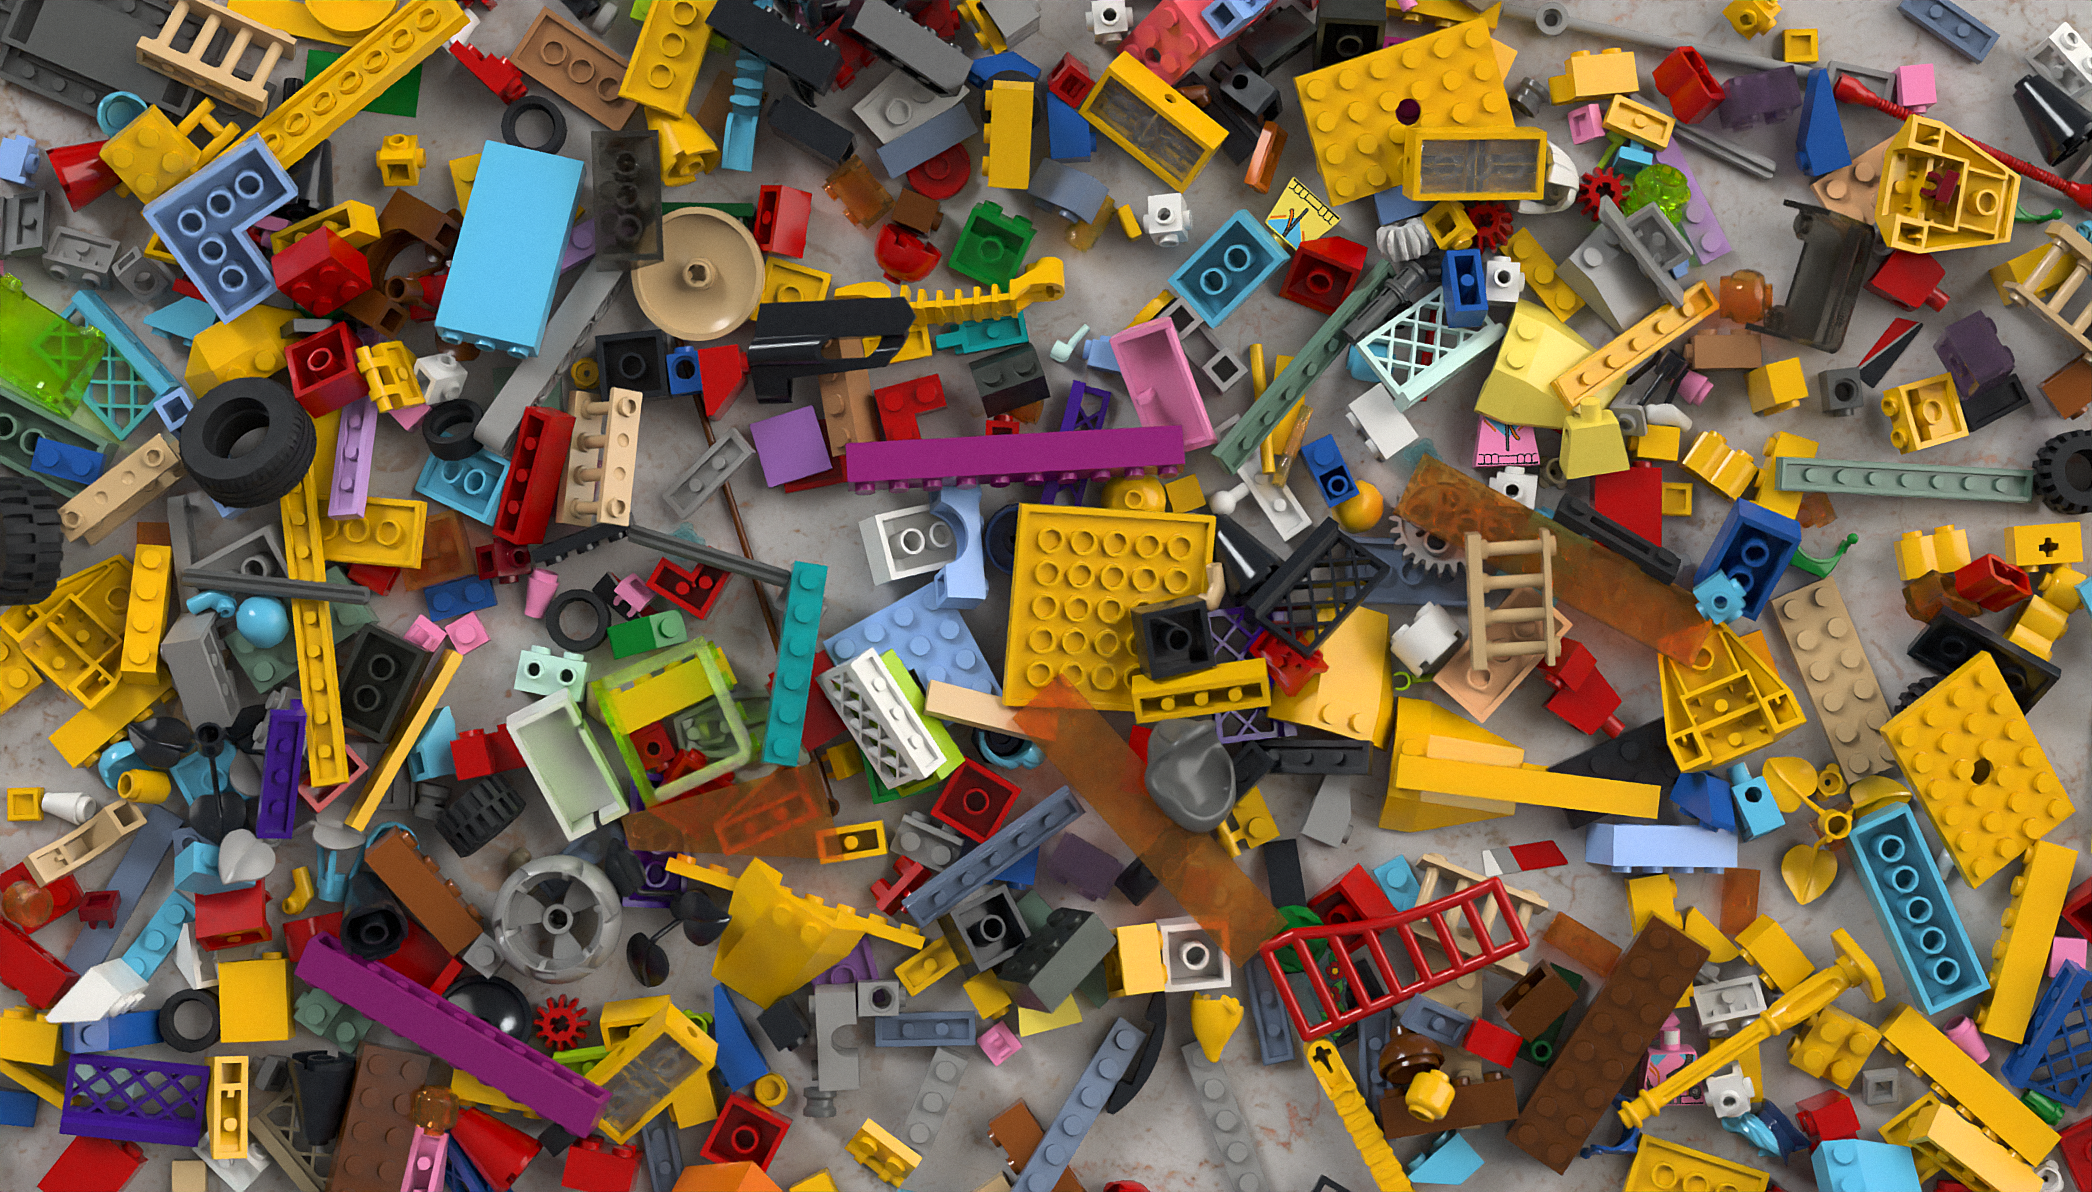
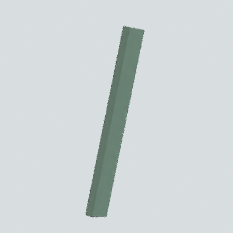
[1211,259,1397,477]
[1774,457,2034,503]

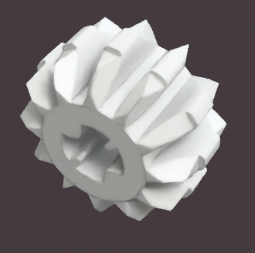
[1376,215,1434,263]

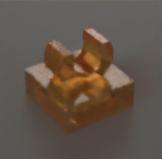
[1798,492,1838,528]

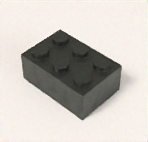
[338,623,434,743]
[995,907,1118,1014]

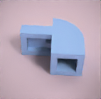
[1201,0,1273,40]

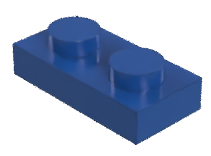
[30,437,107,485]
[423,575,498,622]

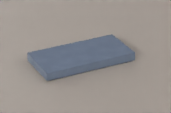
[1343,536,1468,608]

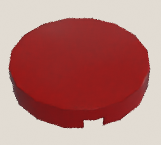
[906,142,971,201]

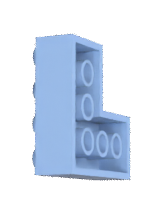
[142,132,298,325]
[823,581,1003,727]

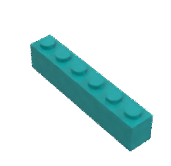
[760,561,828,768]

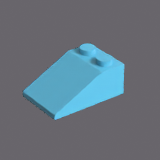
[414,431,511,527]
[1811,1139,1922,1192]

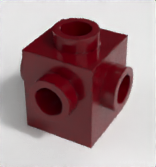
[475,537,532,585]

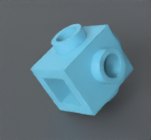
[1693,569,1746,625]

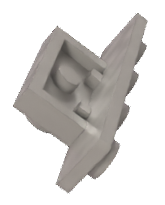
[1598,194,1693,309]

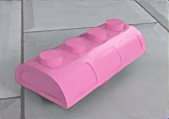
[1109,317,1218,453]

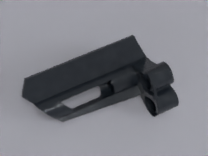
[747,296,917,404]

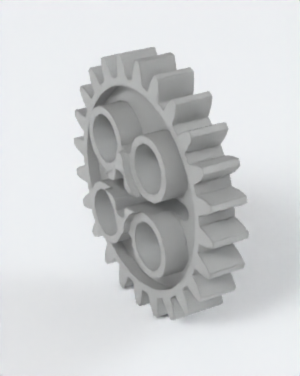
[1388,471,1498,578]

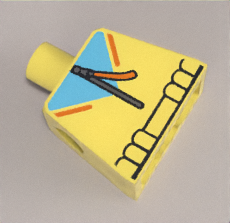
[1264,177,1341,253]

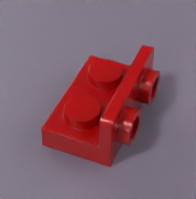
[1249,621,1329,697]

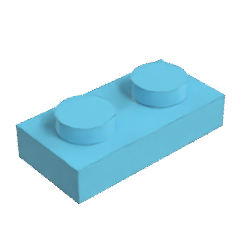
[1372,854,1420,912]

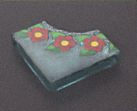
[1291,948,1349,1043]

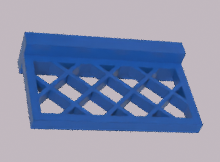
[2000,958,2092,1108]

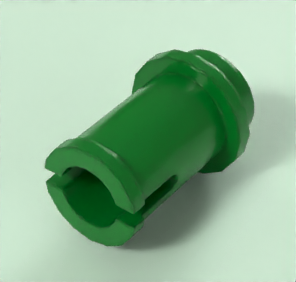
[2019,1088,2065,1127]

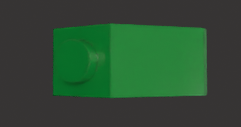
[606,608,689,660]

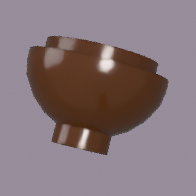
[1378,1025,1445,1085]

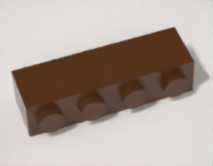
[1376,1070,1519,1140]

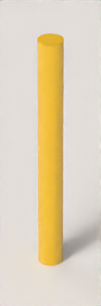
[1249,344,1276,475]

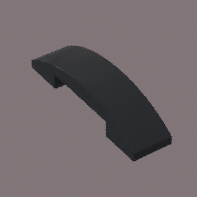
[1262,838,1307,975]
[1106,991,1167,1115]

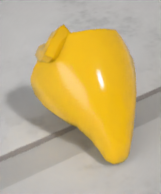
[1189,991,1244,1063]

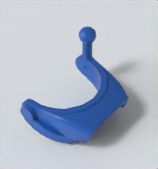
[1580,1093,1639,1159]

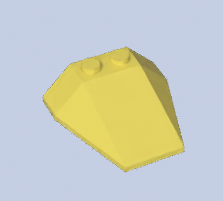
[1473,297,1628,430]

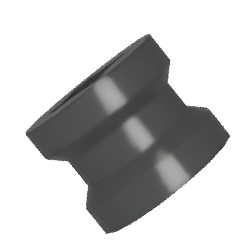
[1508,77,1551,118]
[803,1086,837,1118]

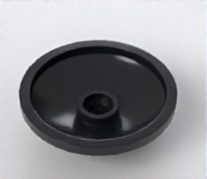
[441,975,532,1044]

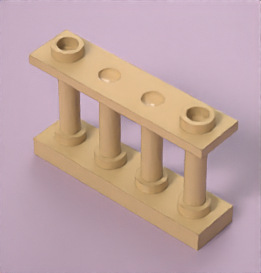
[136,0,297,118]
[2002,221,2092,366]
[555,387,642,528]
[57,433,189,546]
[1464,528,1561,670]
[1392,853,1549,982]

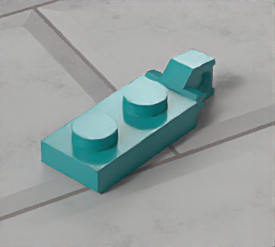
[935,310,1029,355]

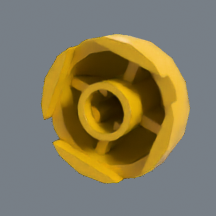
[1100,475,1166,512]

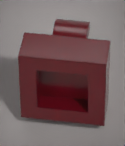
[1919,169,1961,214]
[78,890,121,930]

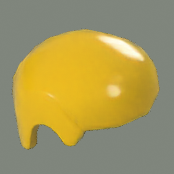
[1331,480,1384,534]

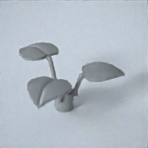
[218,749,369,885]

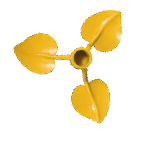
[1761,756,1913,905]

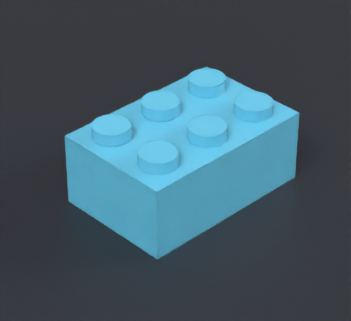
[1167,209,1291,329]

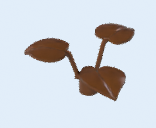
[348,208,481,362]

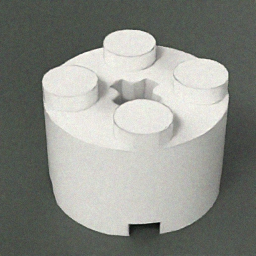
[1389,601,1466,678]

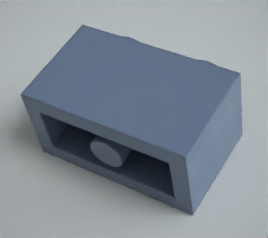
[1026,157,1109,225]

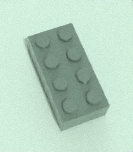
[0,385,120,499]
[224,565,381,695]

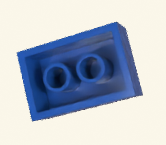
[1693,497,1802,621]

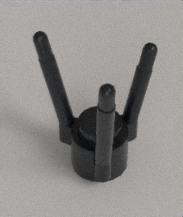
[1625,347,1689,407]

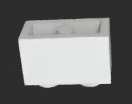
[1345,382,1419,462]

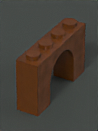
[338,188,462,341]

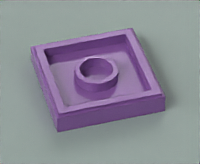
[749,405,833,489]
[811,936,886,1009]

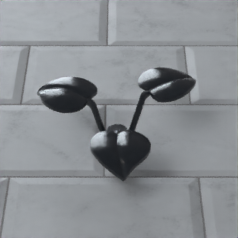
[774,0,851,108]
[128,704,267,844]
[604,838,732,988]

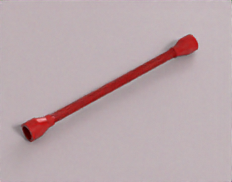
[1832,73,2092,213]

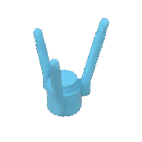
[316,843,366,902]

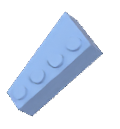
[1585,822,1738,874]

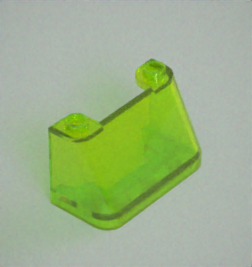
[0,272,108,419]

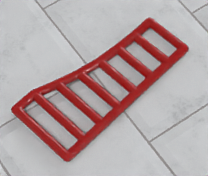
[1258,876,1530,1042]

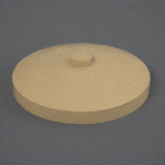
[631,207,765,341]

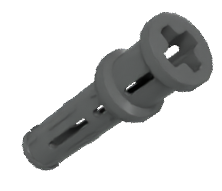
[1341,260,1429,346]

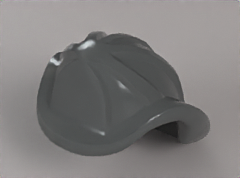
[1144,718,1236,833]

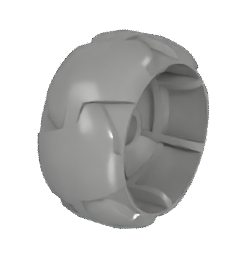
[492,854,623,984]

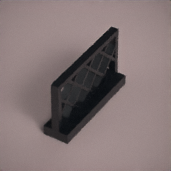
[1243,516,1391,661]

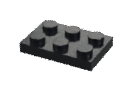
[531,511,636,567]

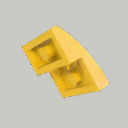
[1877,1091,1942,1184]

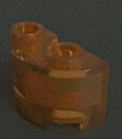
[822,153,897,230]

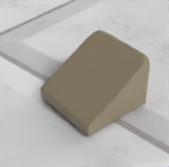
[217,943,258,963]

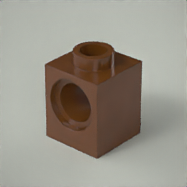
[891,188,944,238]

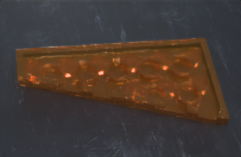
[621,762,844,860]

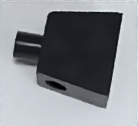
[1209,60,1283,134]

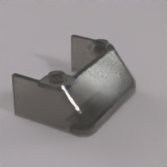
[1745,199,1876,354]

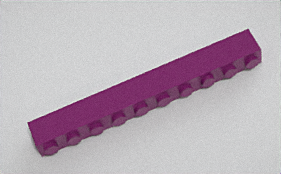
[845,425,1185,495]
[294,931,613,1138]

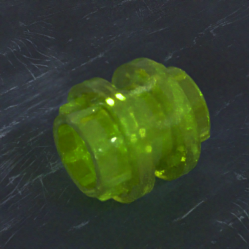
[1624,164,1691,228]

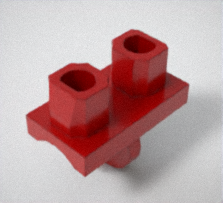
[870,855,933,917]

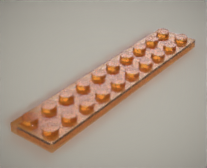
[1392,453,1714,668]
[1011,673,1288,968]

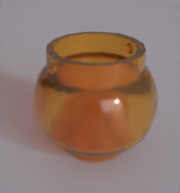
[1719,269,1773,325]

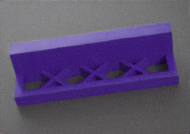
[1040,380,1112,507]
[256,699,307,839]

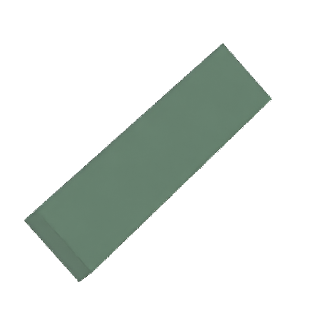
[1016,888,1109,1009]

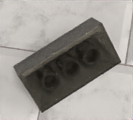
[591,130,664,272]

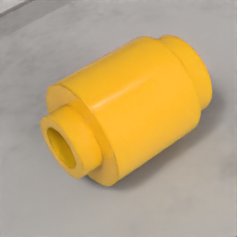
[117,769,171,804]

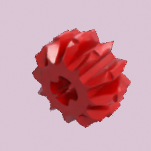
[1574,166,1631,223]
[1464,200,1514,255]
[533,994,591,1051]

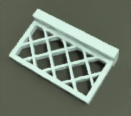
[1355,285,1507,413]

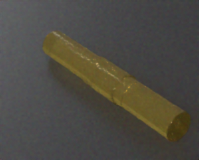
[1271,405,1314,489]

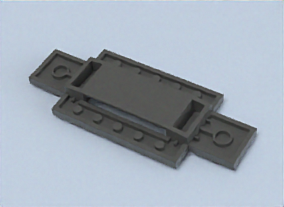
[0,0,277,141]

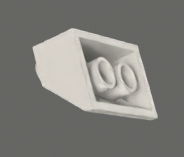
[45,958,149,1023]

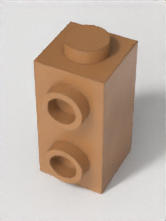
[1683,329,1762,372]

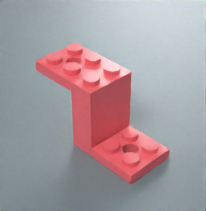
[1116,0,1279,87]

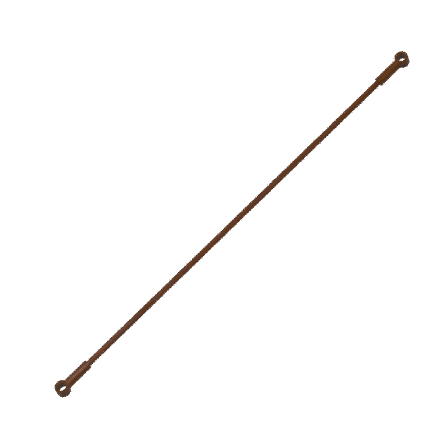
[605,136,840,817]

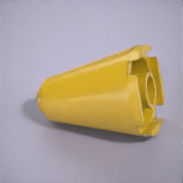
[644,106,722,187]

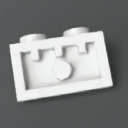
[2025,22,2092,101]
[1692,975,1767,1037]
[192,1128,275,1192]

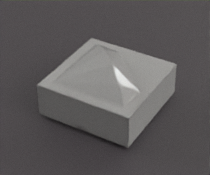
[1862,1067,1899,1105]

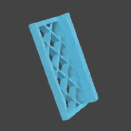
[31,290,183,441]

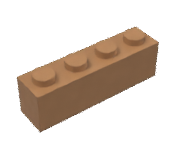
[818,339,881,457]

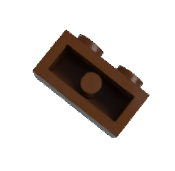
[1494,959,1579,1043]

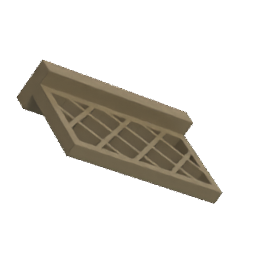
[248,1086,344,1192]

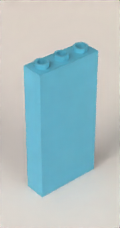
[435,140,587,359]

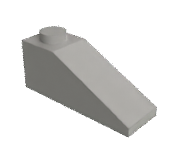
[1299,775,1353,849]

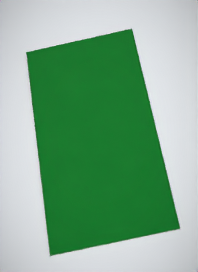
[303,49,423,118]

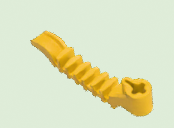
[834,257,1065,327]
[1303,1035,1416,1192]

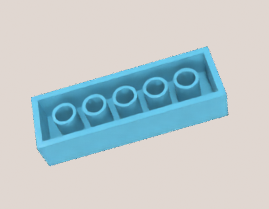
[1842,801,1991,1016]

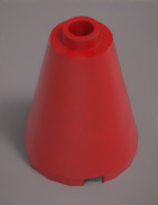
[46,139,123,213]
[449,1106,544,1192]

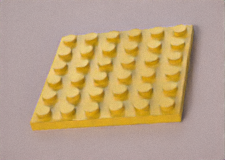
[1002,503,1216,712]

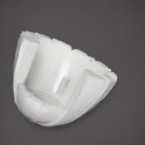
[1506,140,1579,214]

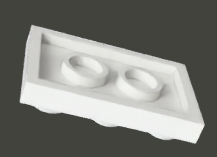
[852,69,970,145]

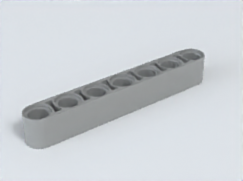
[474,252,630,456]

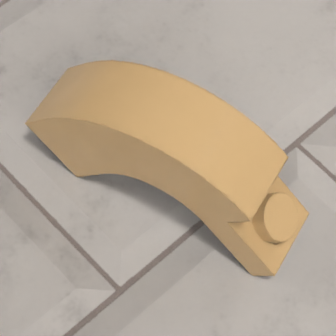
[22,798,148,888]

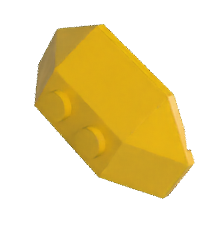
[184,303,305,399]

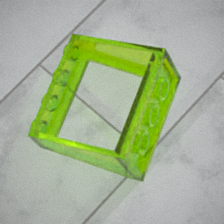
[590,635,762,810]

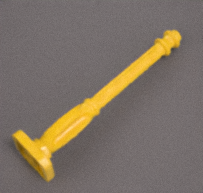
[1617,927,1886,1129]

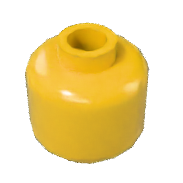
[2038,566,2087,614]
[1405,1069,1455,1123]

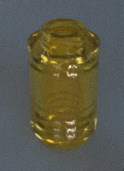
[1064,195,1117,253]

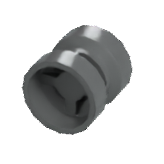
[412,782,452,821]

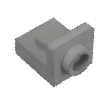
[1609,385,1648,437]

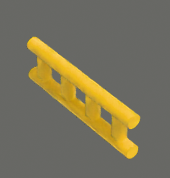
[114,97,241,222]

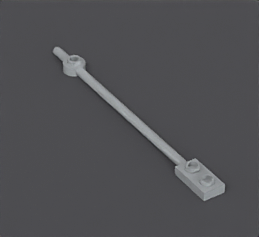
[1501,2,1896,102]

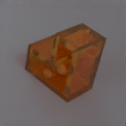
[400,509,478,593]

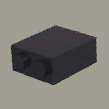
[767,94,858,174]

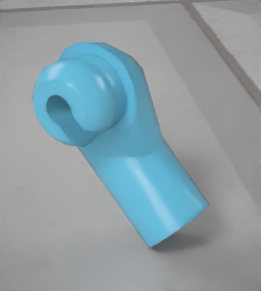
[186,589,237,618]

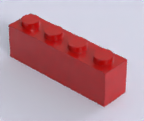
[492,406,576,545]
[0,914,81,1011]

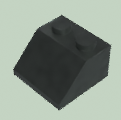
[1236,4,1318,78]
[969,342,1051,418]

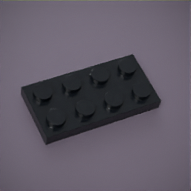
[1906,605,2062,717]
[1546,715,1681,830]

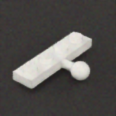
[1209,413,1312,542]

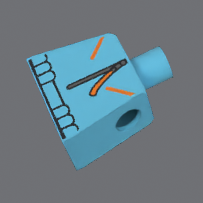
[1726,762,1785,843]

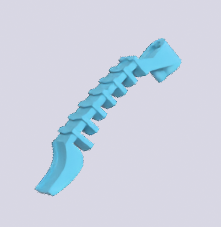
[721,0,774,173]

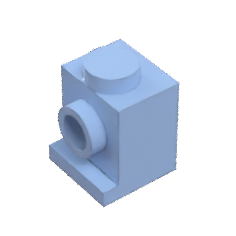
[0,135,40,189]
[1082,335,1122,376]

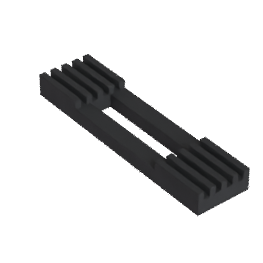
[1552,493,1681,587]

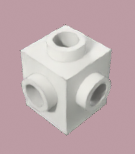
[1085,0,1134,45]
[1143,193,1193,247]
[1482,256,1525,308]
[413,354,468,405]
[1488,466,1538,514]
[1703,1060,1755,1118]

